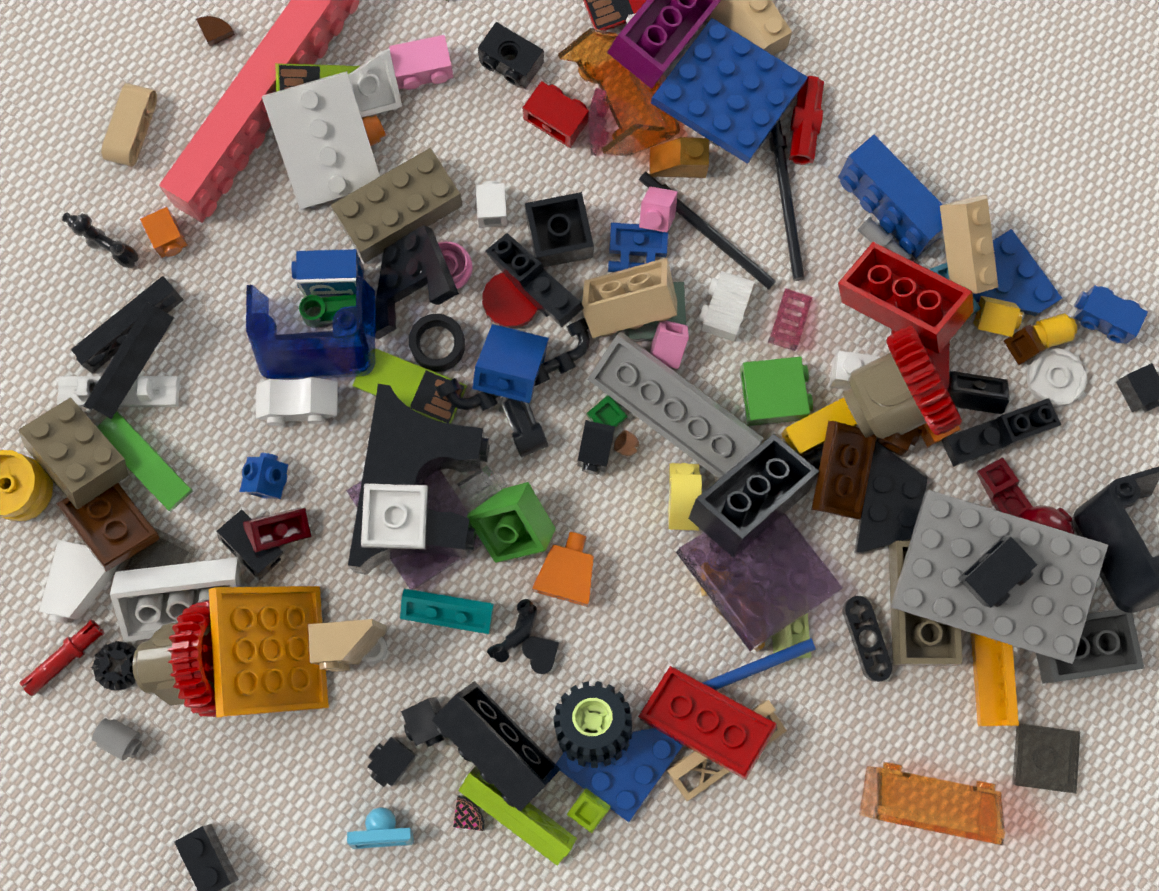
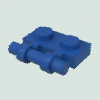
[608,222,668,273]

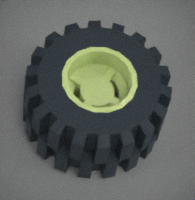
[554,681,633,768]

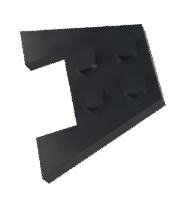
[369,225,459,339]

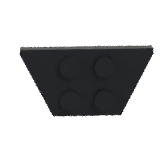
[854,442,928,554]

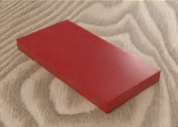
[638,666,777,780]

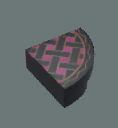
[453,795,485,831]

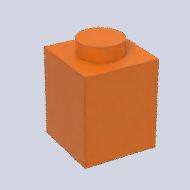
[140,207,188,258]

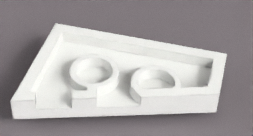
[348,50,402,118]

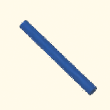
[702,638,816,690]

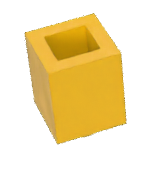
[973,296,1022,337]

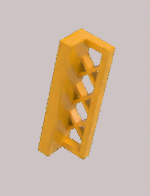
[971,633,1019,727]

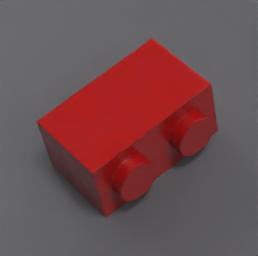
[522,81,589,148]

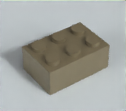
[18,397,129,509]

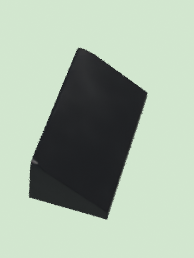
[947,371,1010,414]

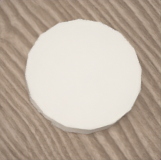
[1026,348,1087,407]

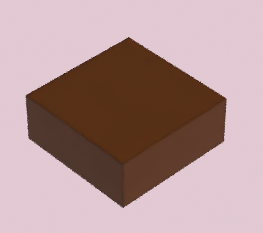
[1004,324,1046,365]

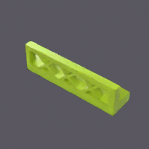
[458,766,577,866]

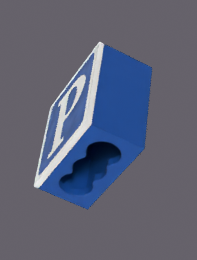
[291,249,364,298]

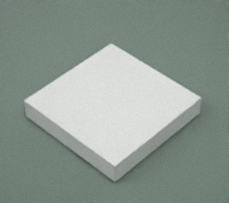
[361,484,428,549]

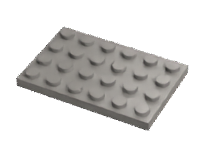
[891,490,1108,664]

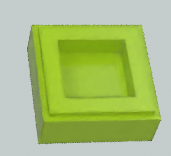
[567,788,611,833]

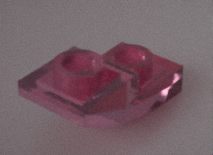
[588,88,610,156]

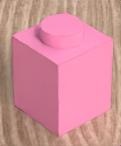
[639,187,678,233]
[650,321,689,369]

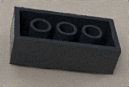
[688,434,819,558]
[432,681,561,811]

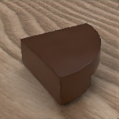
[196,16,235,46]

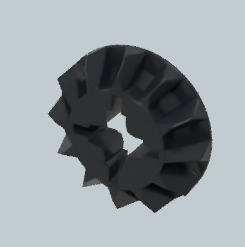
[91,641,136,691]

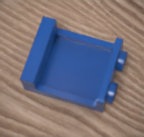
[472,324,549,403]

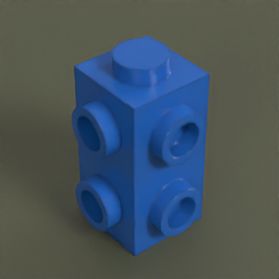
[1073,285,1148,344]

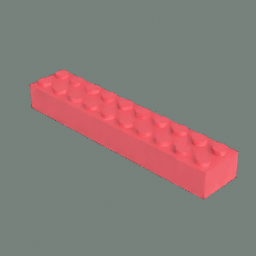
[159,0,359,223]

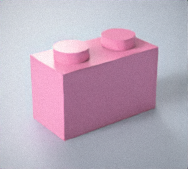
[389,35,453,90]

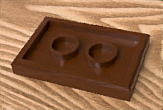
[811,421,876,520]
[56,483,160,572]

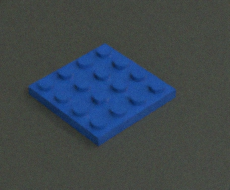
[651,18,808,164]

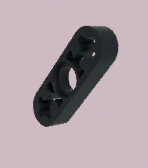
[842,596,892,682]

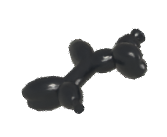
[62,212,139,268]

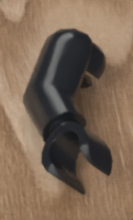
[487,599,538,663]

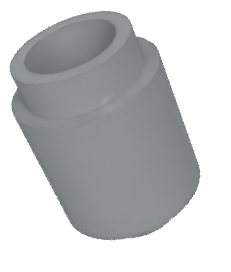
[92,718,142,761]

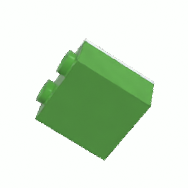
[739,356,813,427]

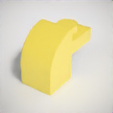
[668,463,702,531]

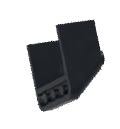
[1072,466,1159,613]

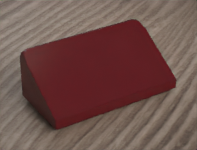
[243,508,312,552]

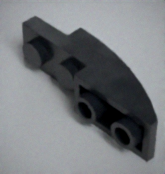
[485,233,584,327]
[941,398,1062,467]

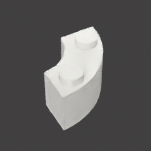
[256,377,338,426]

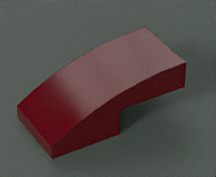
[977,457,1033,517]

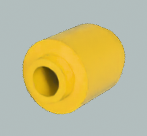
[1032,313,1077,349]

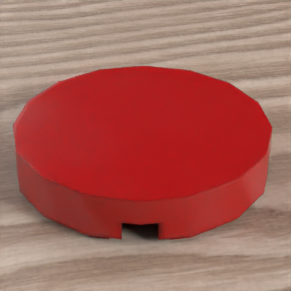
[482,272,538,329]

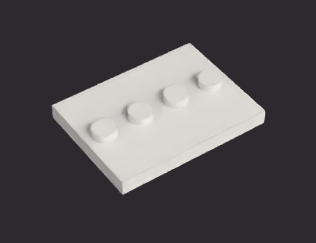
[262,71,380,209]

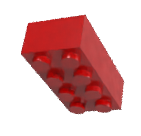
[838,242,974,354]

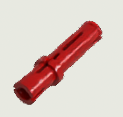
[19,619,104,696]

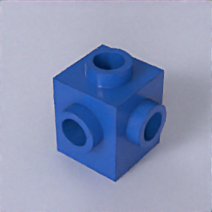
[239,453,289,499]

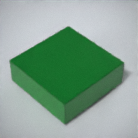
[586,395,628,428]

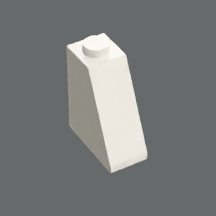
[39,540,125,624]

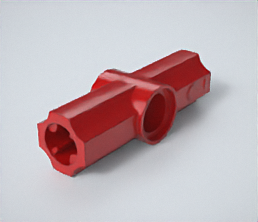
[789,76,824,165]

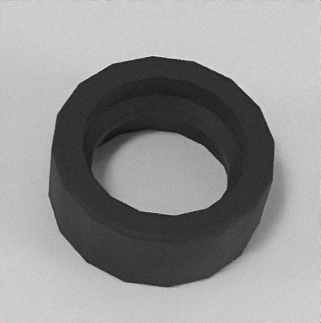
[409,314,465,372]

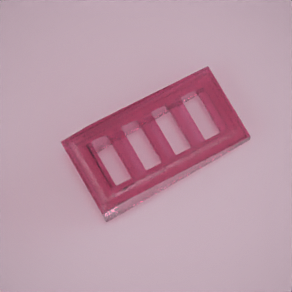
[768,288,813,351]

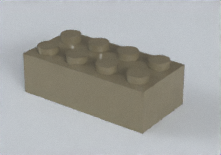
[331,147,463,263]
[889,541,962,666]

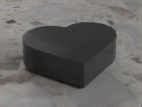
[522,636,559,674]

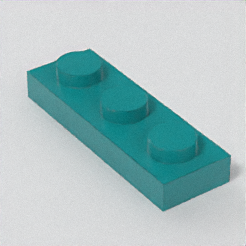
[400,588,494,634]

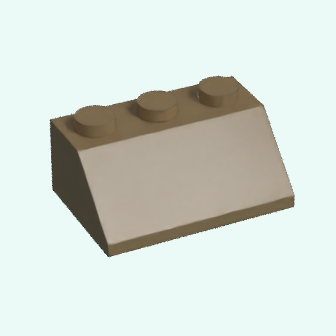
[706,0,792,55]
[940,195,998,294]
[582,258,677,338]
[308,619,387,672]

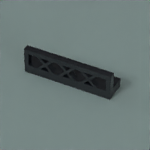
[71,276,184,374]
[83,302,175,419]

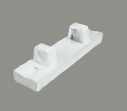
[57,376,180,407]

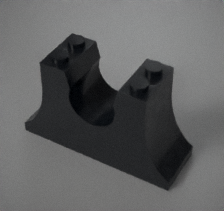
[348,384,490,575]

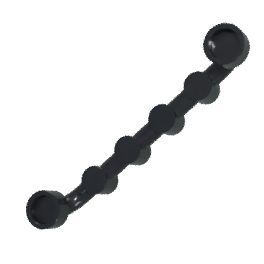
[435,317,590,411]

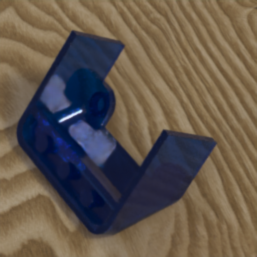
[246,277,375,380]

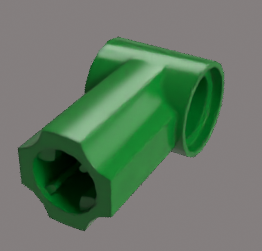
[299,294,359,328]

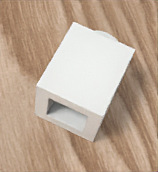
[476,181,507,228]

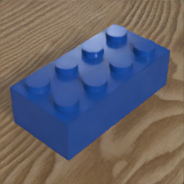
[838,134,943,258]

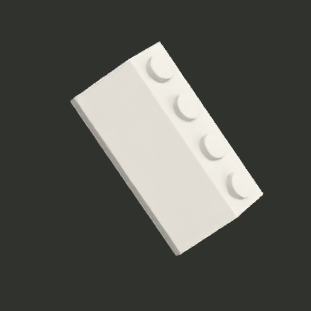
[110,557,244,642]

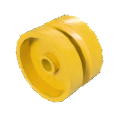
[0,450,53,521]

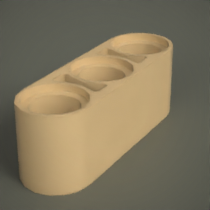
[101,83,157,167]

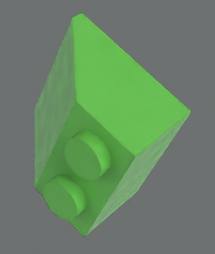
[467,482,556,563]

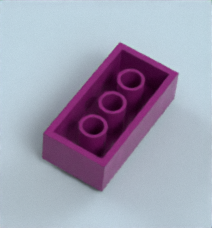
[607,0,721,89]

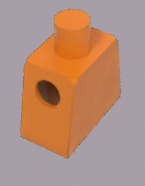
[532,532,594,607]

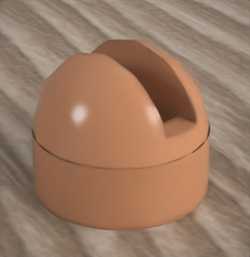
[614,430,639,456]

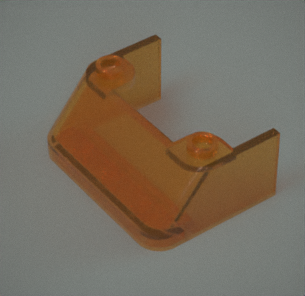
[558,28,680,156]
[859,762,1005,846]

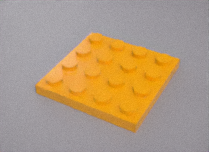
[209,586,329,718]

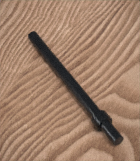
[769,119,804,281]
[639,171,776,290]

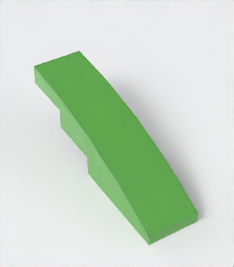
[97,411,193,512]

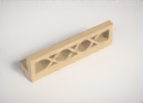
[666,700,787,801]

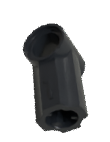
[501,398,548,457]

